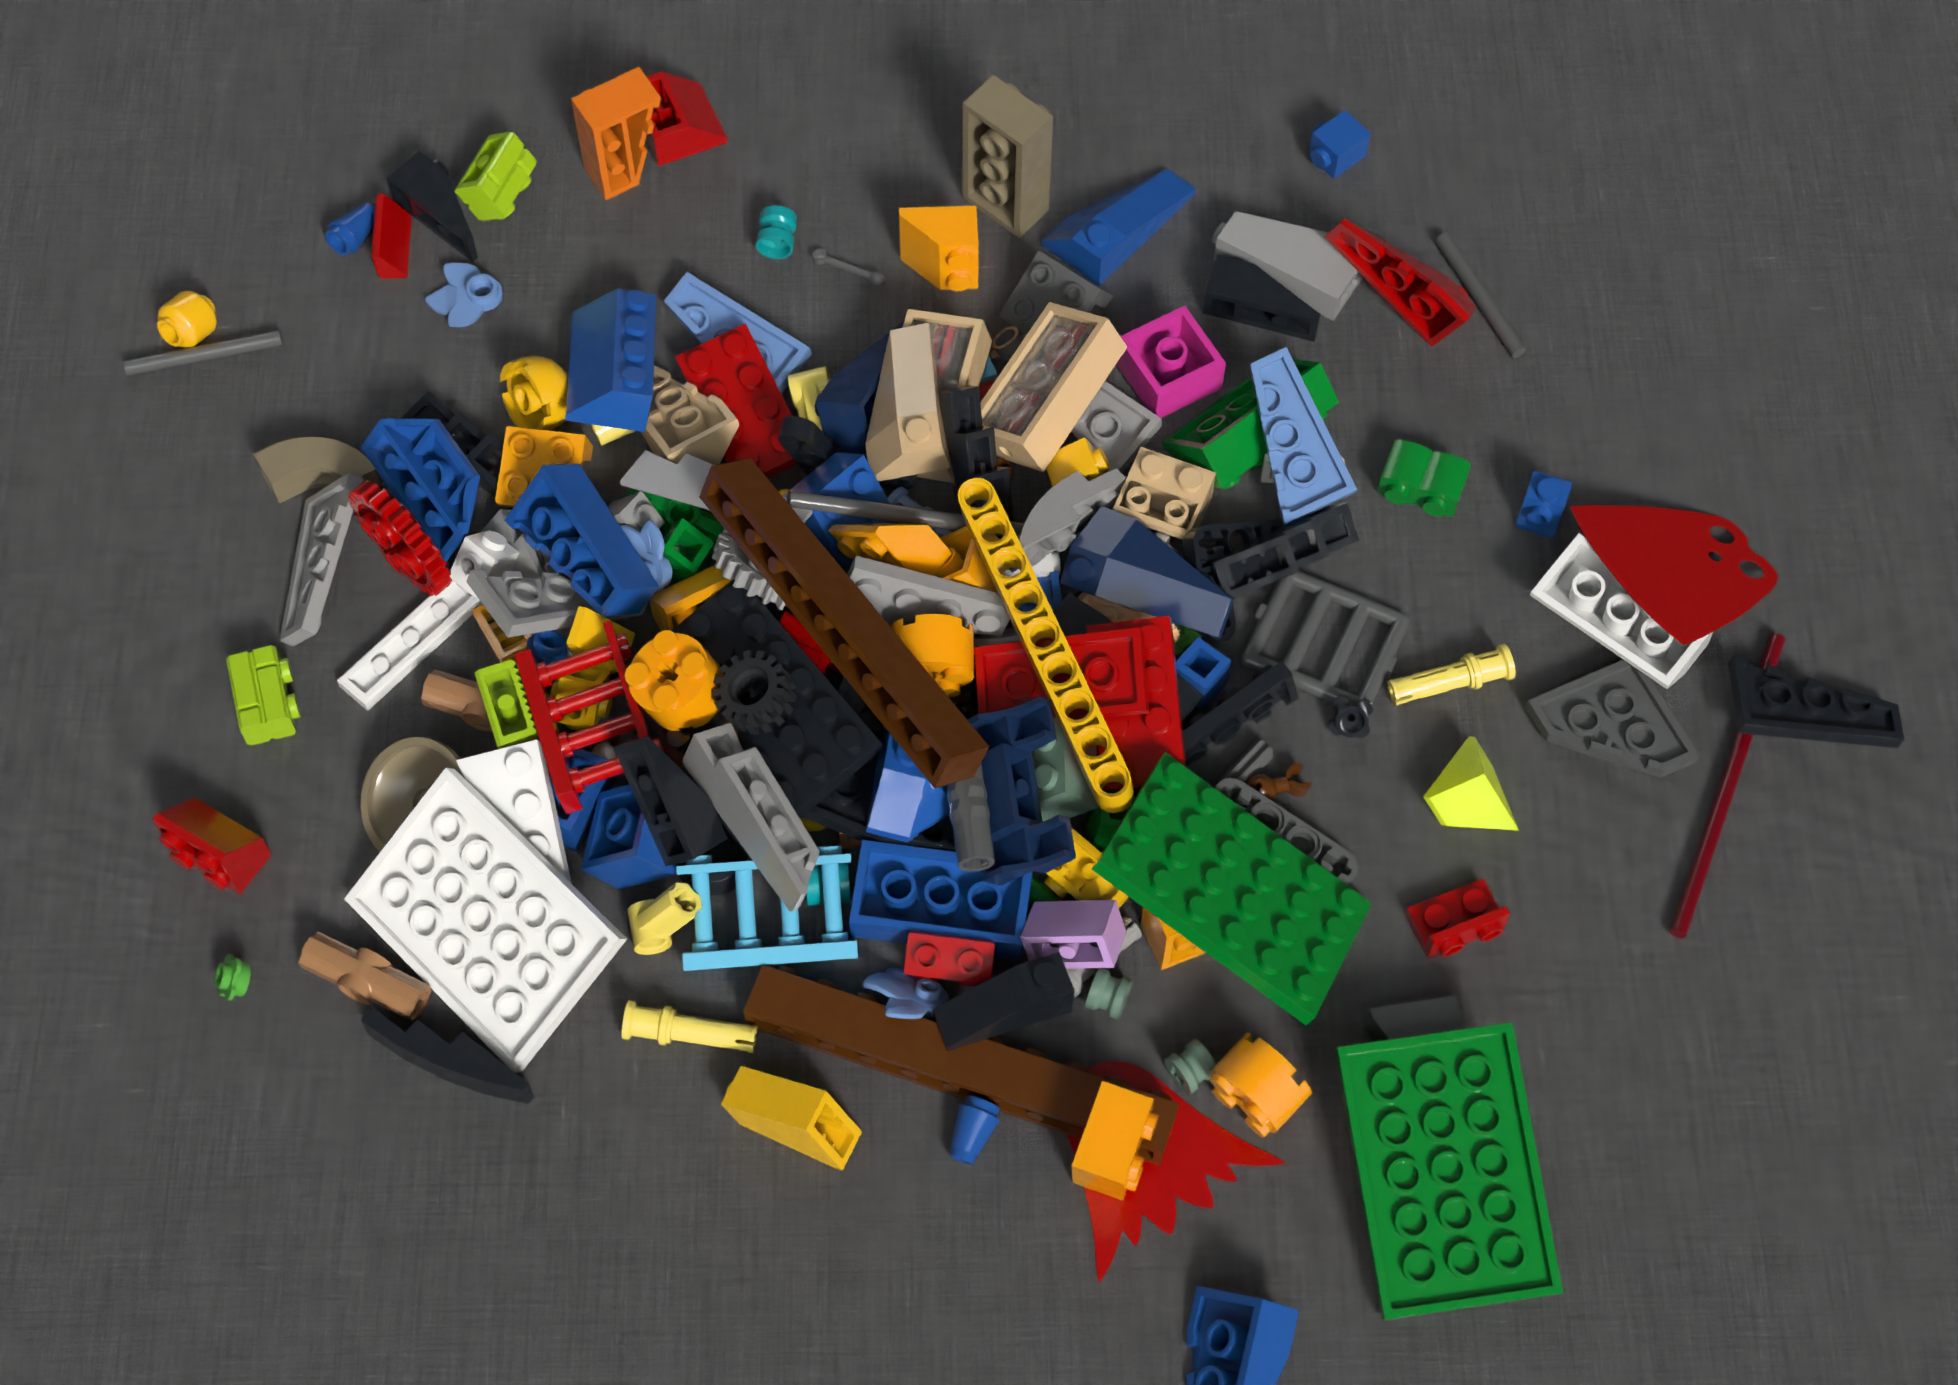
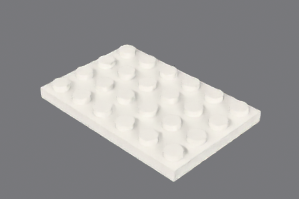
[344,768,627,1072]

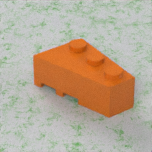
[571,67,661,200]

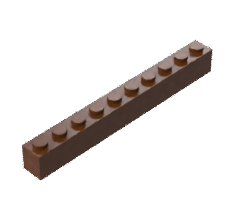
[699,458,989,788]
[743,965,1179,1166]

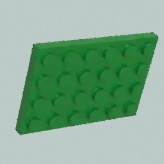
[1092,752,1372,1026]
[1335,1022,1563,1321]

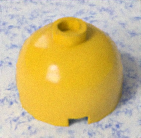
[500,355,568,431]

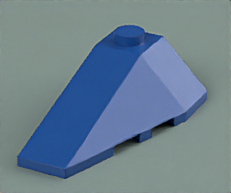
[1041,169,1196,286]
[1186,1285,1299,1385]

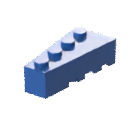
[504,464,659,617]

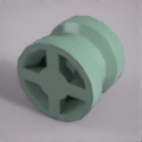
[1085,968,1133,1020]
[1164,1039,1216,1095]

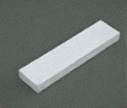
[337,580,483,711]

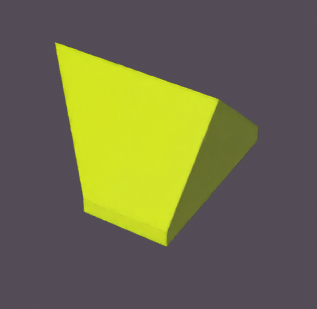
[1423,736,1519,831]

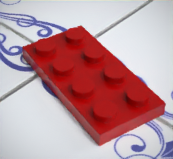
[675,323,797,478]
[1086,616,1186,793]
[974,627,1149,720]

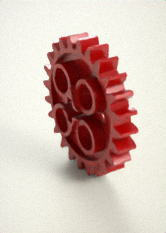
[348,480,452,596]

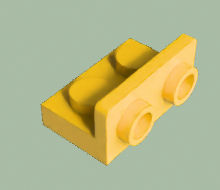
[1043,828,1129,908]

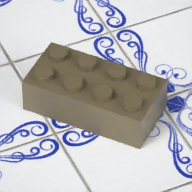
[962,75,1053,238]

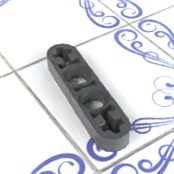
[1215,778,1358,886]

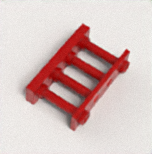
[514,621,664,814]

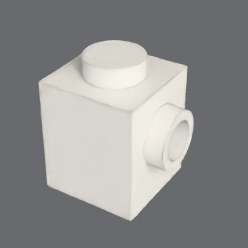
[450,530,520,599]

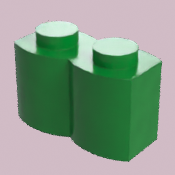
[1378,440,1471,517]

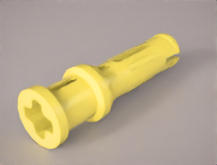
[1387,643,1516,706]
[622,1000,758,1053]

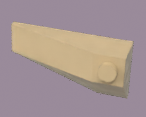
[865,323,951,482]
[641,365,739,465]

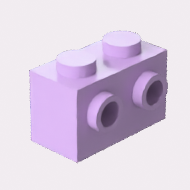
[1021,900,1126,969]

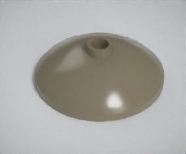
[360,737,465,852]

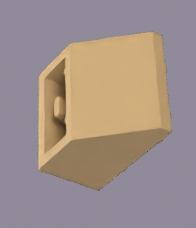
[1113,447,1216,540]

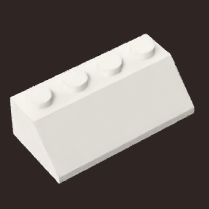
[1530,533,1713,689]

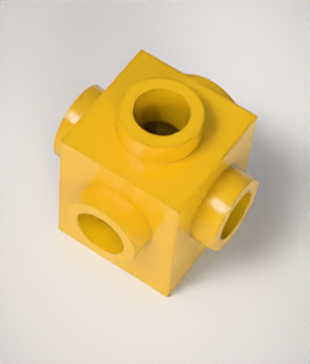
[550,666,613,731]

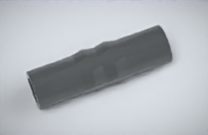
[947,764,995,872]

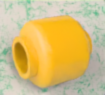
[157,291,217,348]

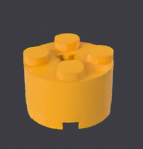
[890,614,974,697]
[625,630,724,731]
[1209,1032,1312,1138]

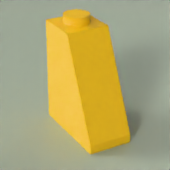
[721,1066,862,1171]

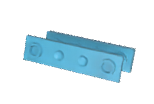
[676,846,858,971]

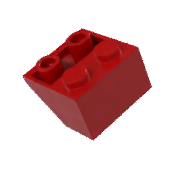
[645,71,728,167]
[152,797,272,895]

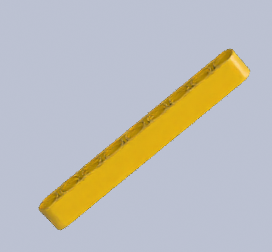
[958,478,1134,813]

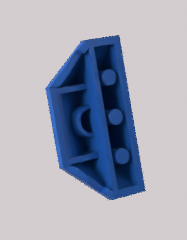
[360,419,480,562]
[866,725,950,842]

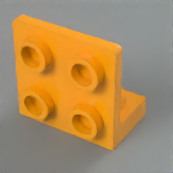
[495,426,593,507]

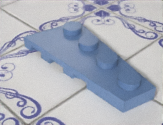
[664,272,812,394]
[1249,347,1357,526]

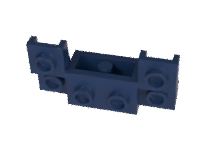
[968,697,1076,886]

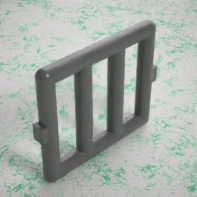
[1240,571,1410,704]

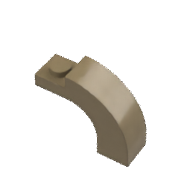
[253,437,383,504]

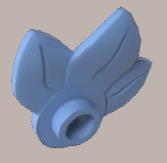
[425,263,503,327]
[620,520,672,593]
[863,968,949,1019]

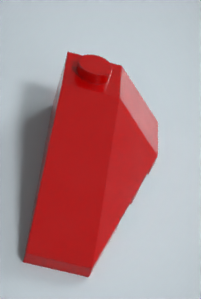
[1325,218,1476,347]

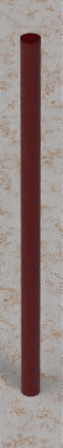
[1670,633,1786,939]

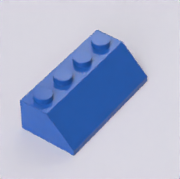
[565,288,656,432]
[849,840,1033,959]

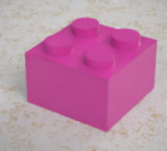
[1116,306,1226,418]

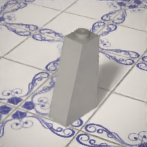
[1212,211,1363,321]

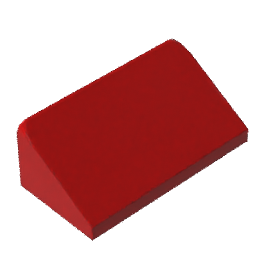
[372,193,412,279]

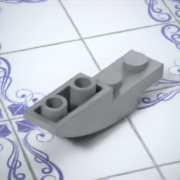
[1009,468,1126,572]

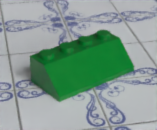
[1161,359,1339,489]

